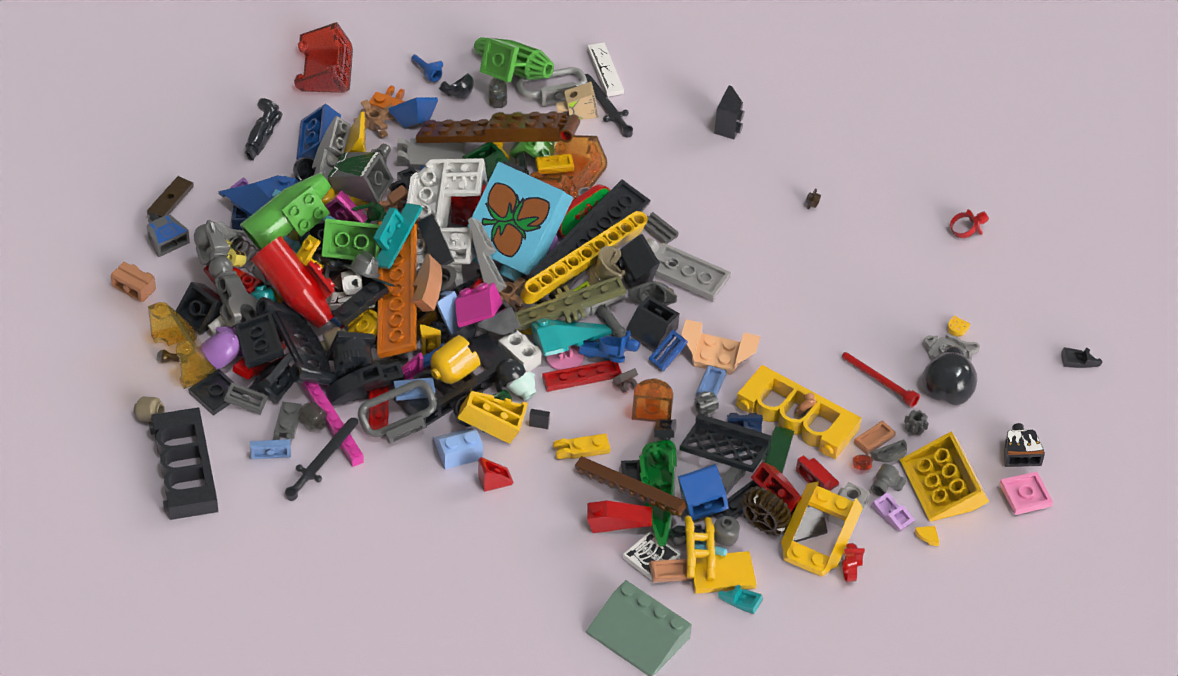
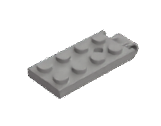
[647,238,731,301]

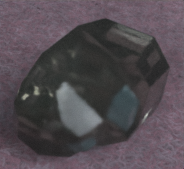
[488,77,507,108]

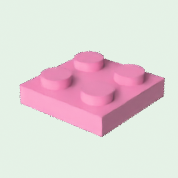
[1000,471,1053,515]

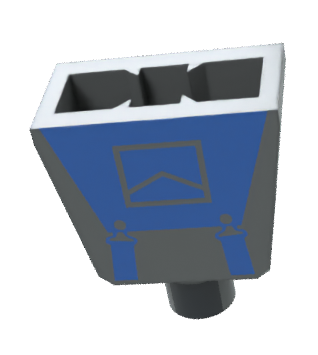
[147,214,190,257]

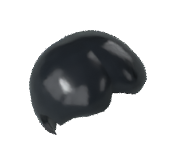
[923,346,977,405]

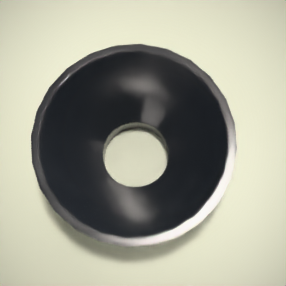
[444,323,476,344]

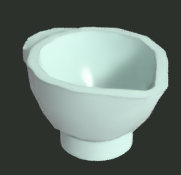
[508,372,537,401]

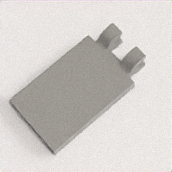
[397,138,465,170]

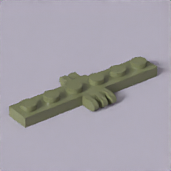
[515,276,626,332]

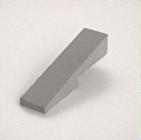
[468,217,507,292]

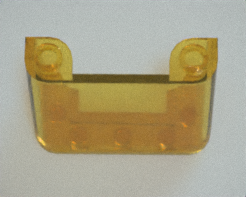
[148,302,216,389]

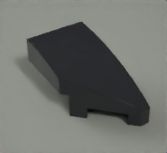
[1061,347,1103,368]

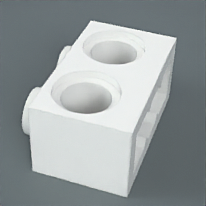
[499,330,542,373]

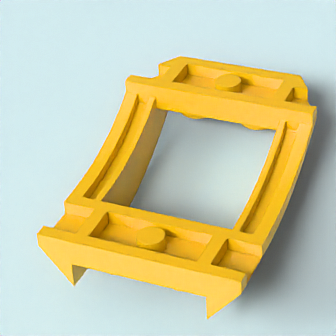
[781,482,863,577]

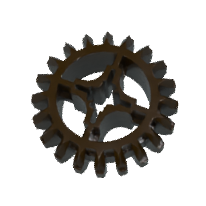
[739,486,792,535]

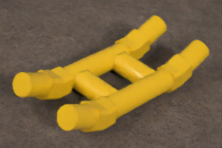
[684,516,716,580]

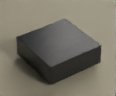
[529,409,550,429]

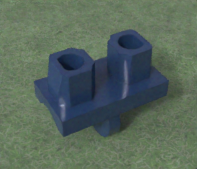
[727,413,763,432]

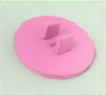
[546,345,584,370]

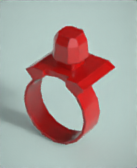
[950,209,989,238]
[842,543,865,582]

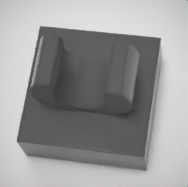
[613,368,638,392]

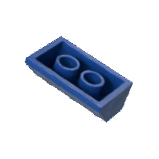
[296,103,341,160]

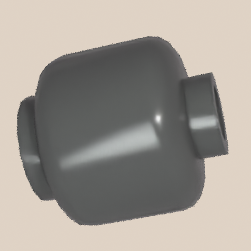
[714,516,740,546]

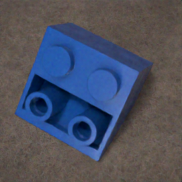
[678,464,729,521]

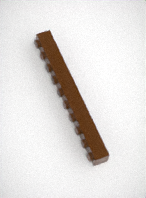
[575,456,686,517]

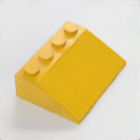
[900,431,989,522]

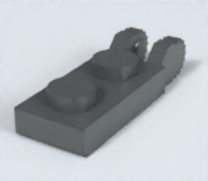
[273,401,302,445]

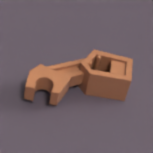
[365,185,408,212]

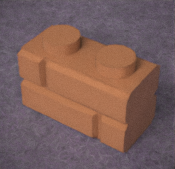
[110,262,156,302]

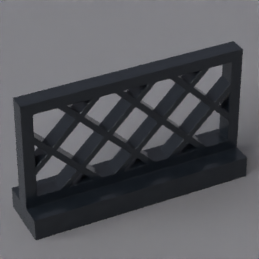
[679,414,772,473]

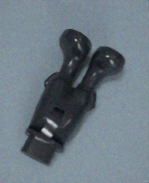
[245,98,283,160]

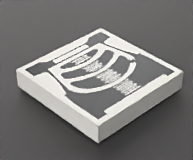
[623,531,681,581]

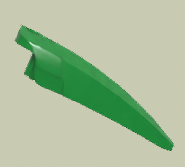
[639,440,677,546]

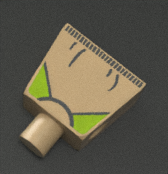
[556,82,599,120]

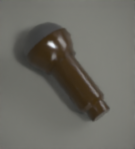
[157,349,187,363]

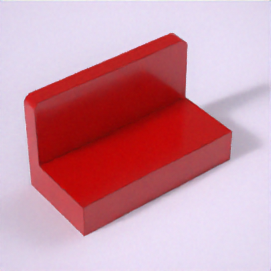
[796,455,839,491]

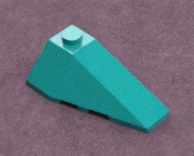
[531,319,612,356]

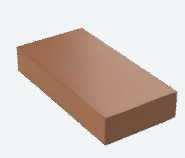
[854,420,896,455]
[649,559,693,583]

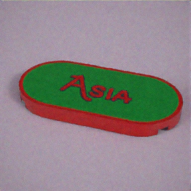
[557,184,611,237]

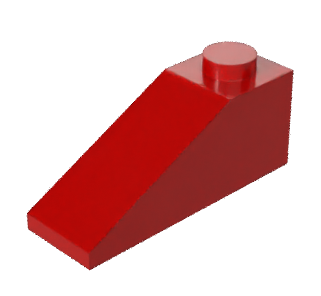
[750,462,802,513]
[587,500,652,533]

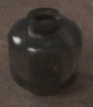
[298,403,327,432]

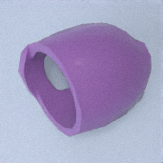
[201,332,240,369]

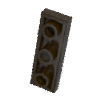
[147,176,194,218]

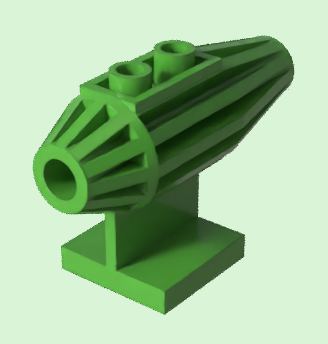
[474,37,554,82]

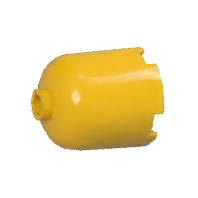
[430,335,480,384]

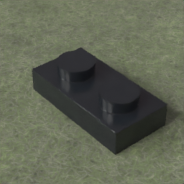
[654,419,676,440]

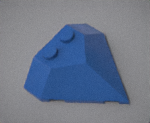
[218,175,299,216]

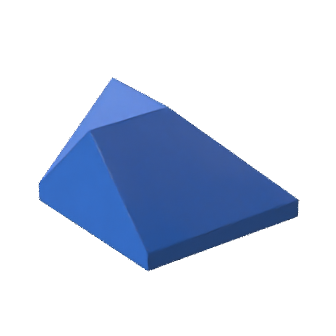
[388,97,438,129]

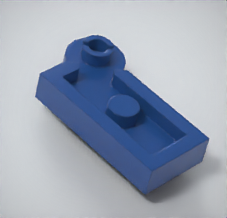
[579,340,625,363]

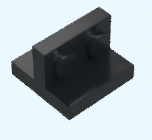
[248,353,294,404]

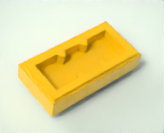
[535,154,574,175]

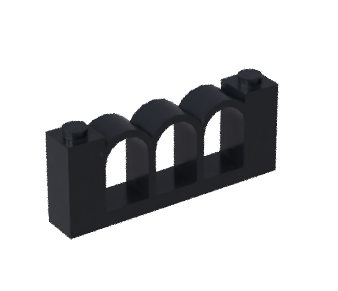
[393,333,514,426]
[149,407,219,520]

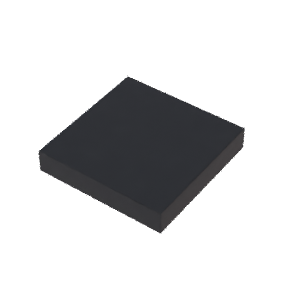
[188,369,244,416]

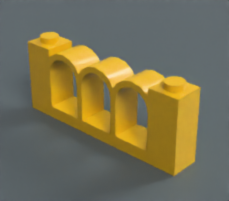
[736,365,862,460]

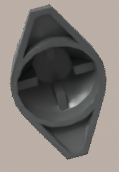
[628,281,677,306]

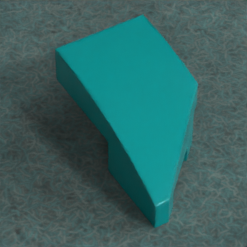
[718,585,763,614]

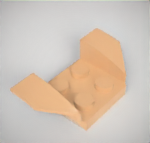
[681,319,760,375]

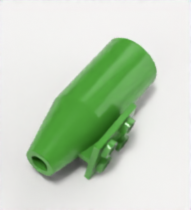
[240,173,331,250]

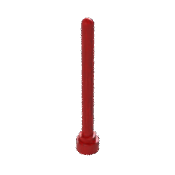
[842,352,920,408]

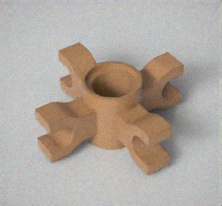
[353,100,395,138]
[499,277,526,312]

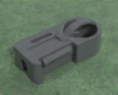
[721,467,746,495]

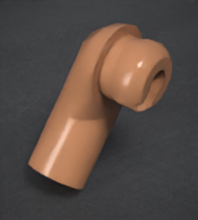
[795,393,816,415]

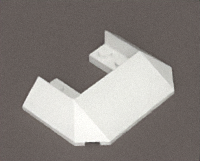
[407,159,488,264]

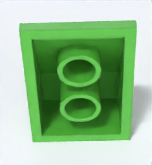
[321,218,380,261]

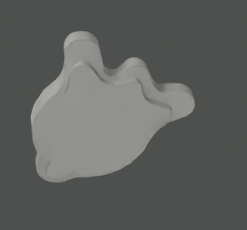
[923,334,980,361]

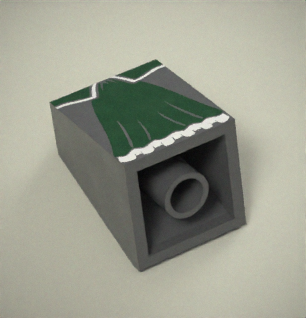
[327,152,394,204]

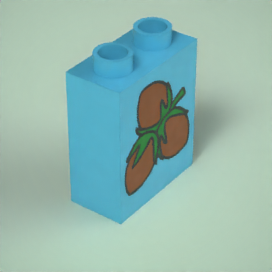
[467,161,573,281]

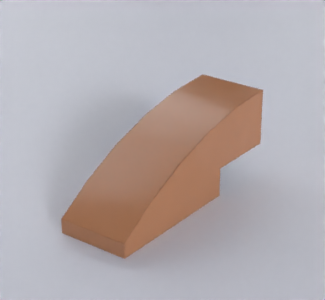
[411,254,442,312]

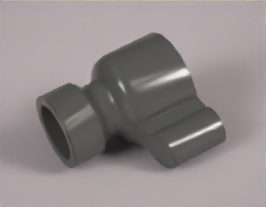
[871,464,907,496]

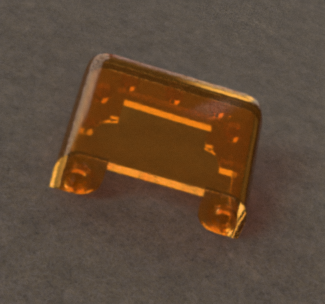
[529,135,607,201]

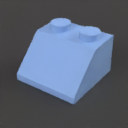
[433,428,483,469]

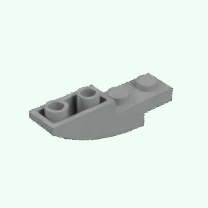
[312,116,351,186]

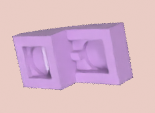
[871,492,915,531]

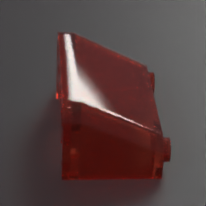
[294,22,353,93]

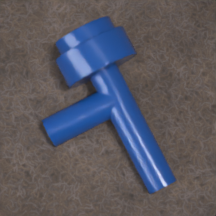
[411,54,443,82]

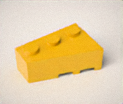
[457,391,528,444]

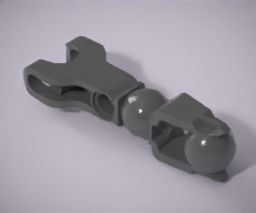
[194,220,259,327]

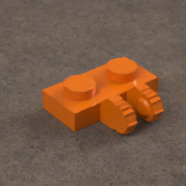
[369,85,405,110]

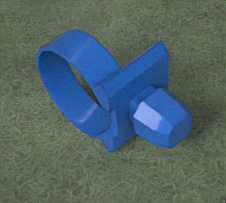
[598,331,640,356]

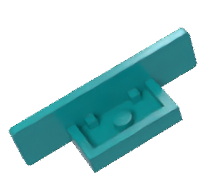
[373,203,423,269]

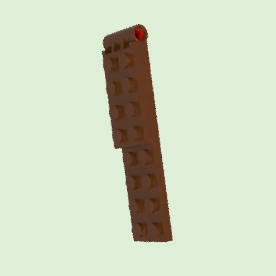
[416,111,580,143]

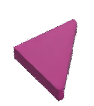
[389,353,423,386]

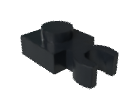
[668,524,705,546]

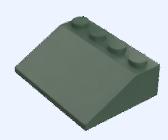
[586,580,692,676]

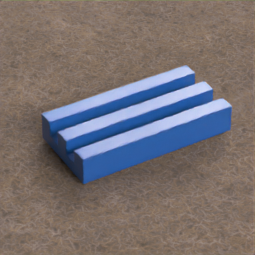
[648,330,688,372]

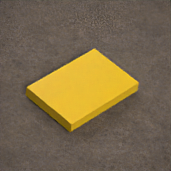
[693,551,757,594]

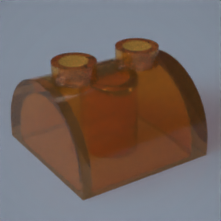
[632,378,673,422]

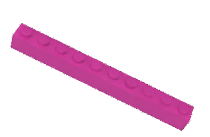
[300,382,364,467]

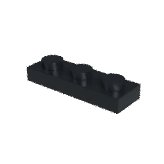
[332,280,389,327]

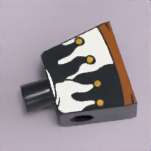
[1004,423,1045,467]

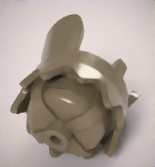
[587,246,625,285]

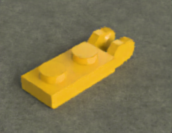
[553,433,611,460]

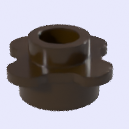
[806,188,821,209]

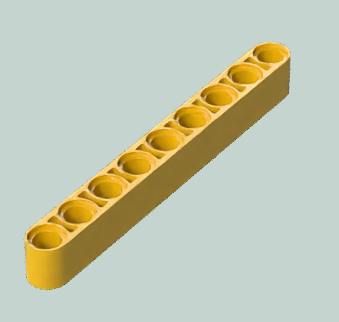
[520,211,648,304]

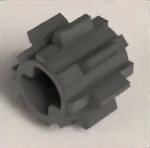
[694,391,719,416]
[904,410,929,435]

